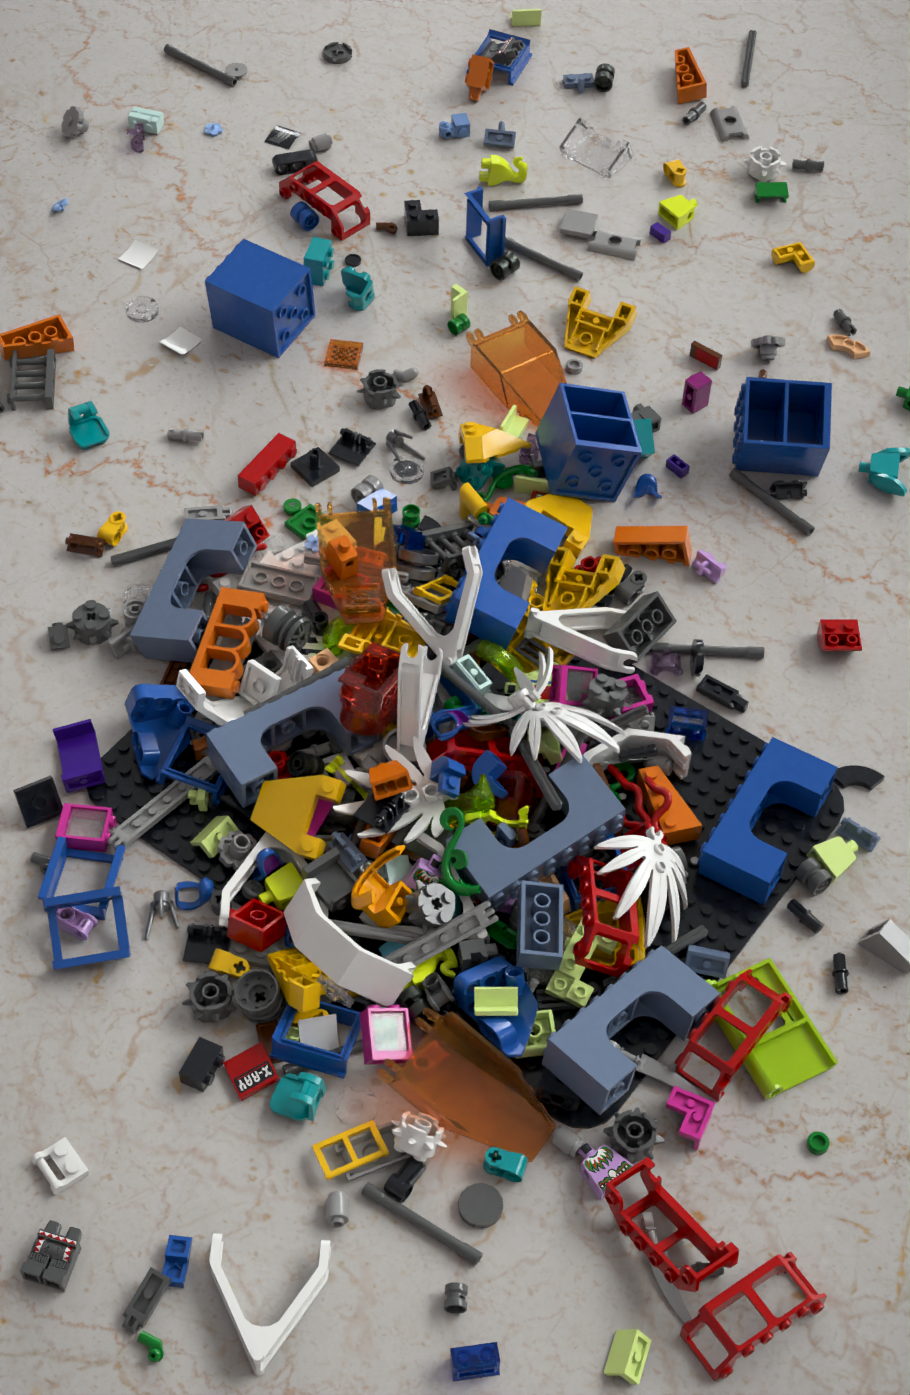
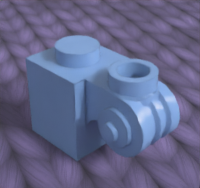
[439,113,470,139]

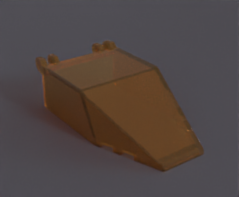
[466,310,567,427]
[315,497,397,625]
[376,1007,557,1162]

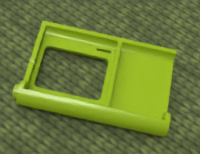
[705,958,838,1099]

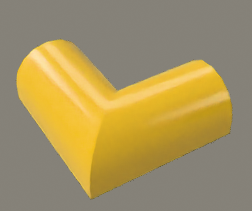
[771,242,815,273]
[459,482,487,520]

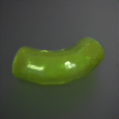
[322,612,354,657]
[477,639,524,681]

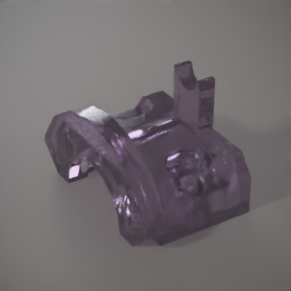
[126,123,145,154]
[519,433,539,465]
[650,647,683,676]

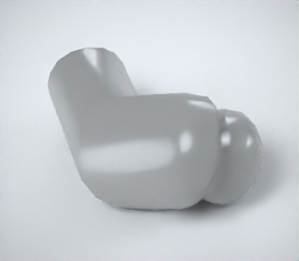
[393,368,419,382]

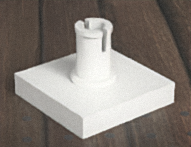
[238,659,282,705]

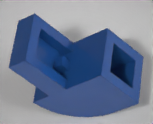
[472,750,508,799]
[430,756,466,799]

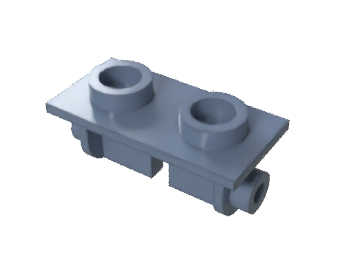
[836,817,881,852]
[327,831,368,873]

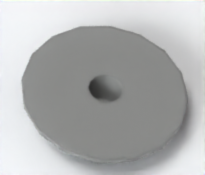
[225,63,247,77]

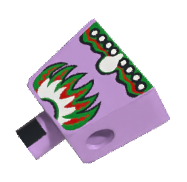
[401,854,443,892]
[578,1143,633,1200]

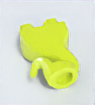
[479,154,527,186]
[402,947,458,991]

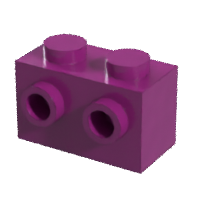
[682,371,712,414]

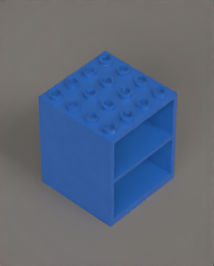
[205,238,316,358]
[732,377,832,476]
[535,383,642,502]

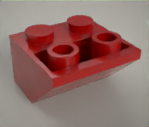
[223,505,270,544]
[817,619,862,651]

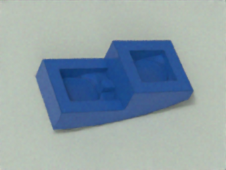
[162,1235,192,1288]

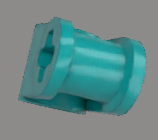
[483,1147,528,1182]

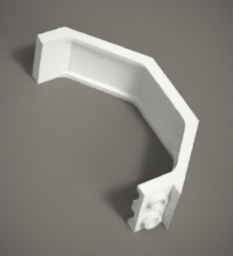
[176,646,313,726]
[583,728,692,779]
[283,878,416,1006]

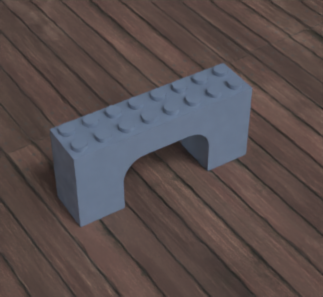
[130,518,257,663]
[206,668,382,808]
[446,753,626,911]
[542,945,720,1115]

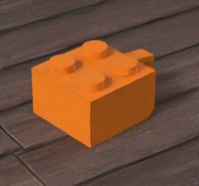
[465,54,494,101]

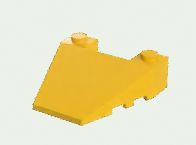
[564,286,637,359]
[525,494,593,562]
[545,546,625,611]
[250,775,347,861]
[267,948,360,1013]

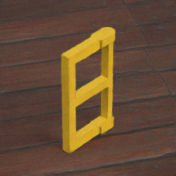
[413,574,459,605]
[312,1120,389,1181]

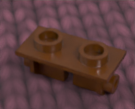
[418,385,443,418]
[65,533,105,557]

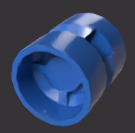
[290,201,320,231]

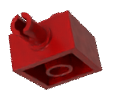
[227,898,287,953]

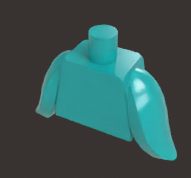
[858,447,910,497]

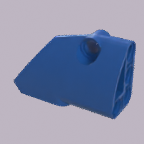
[124,684,194,780]
[453,956,538,1057]

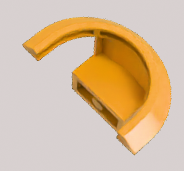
[351,845,413,928]

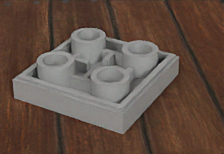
[560,209,598,239]

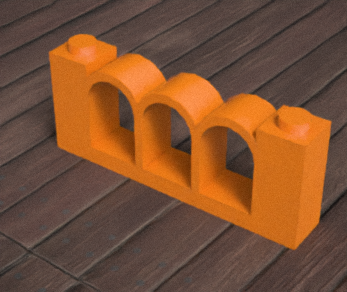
[189,587,269,700]

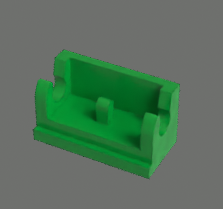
[753,182,789,203]

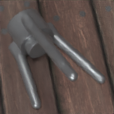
[386,429,425,462]
[144,890,180,940]

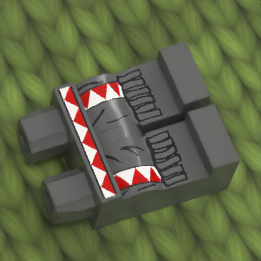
[480,37,524,65]
[20,1220,82,1292]

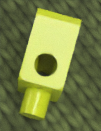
[658,195,698,230]
[258,862,303,911]

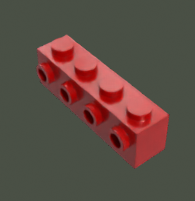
[237,433,297,496]

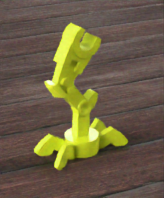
[325,755,369,800]
[464,806,529,841]

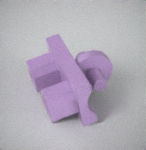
[692,549,727,583]

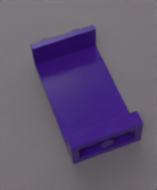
[53,719,106,793]

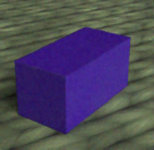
[649,222,671,244]
[666,454,690,479]

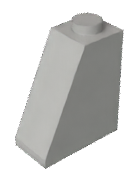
[499,565,533,602]
[858,919,910,973]

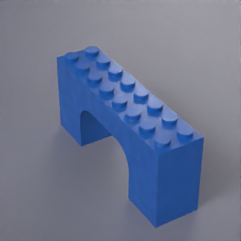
[444,497,568,651]
[697,737,838,905]

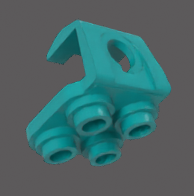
[341,266,375,311]
[68,401,110,450]
[456,457,505,491]
[270,1072,326,1121]

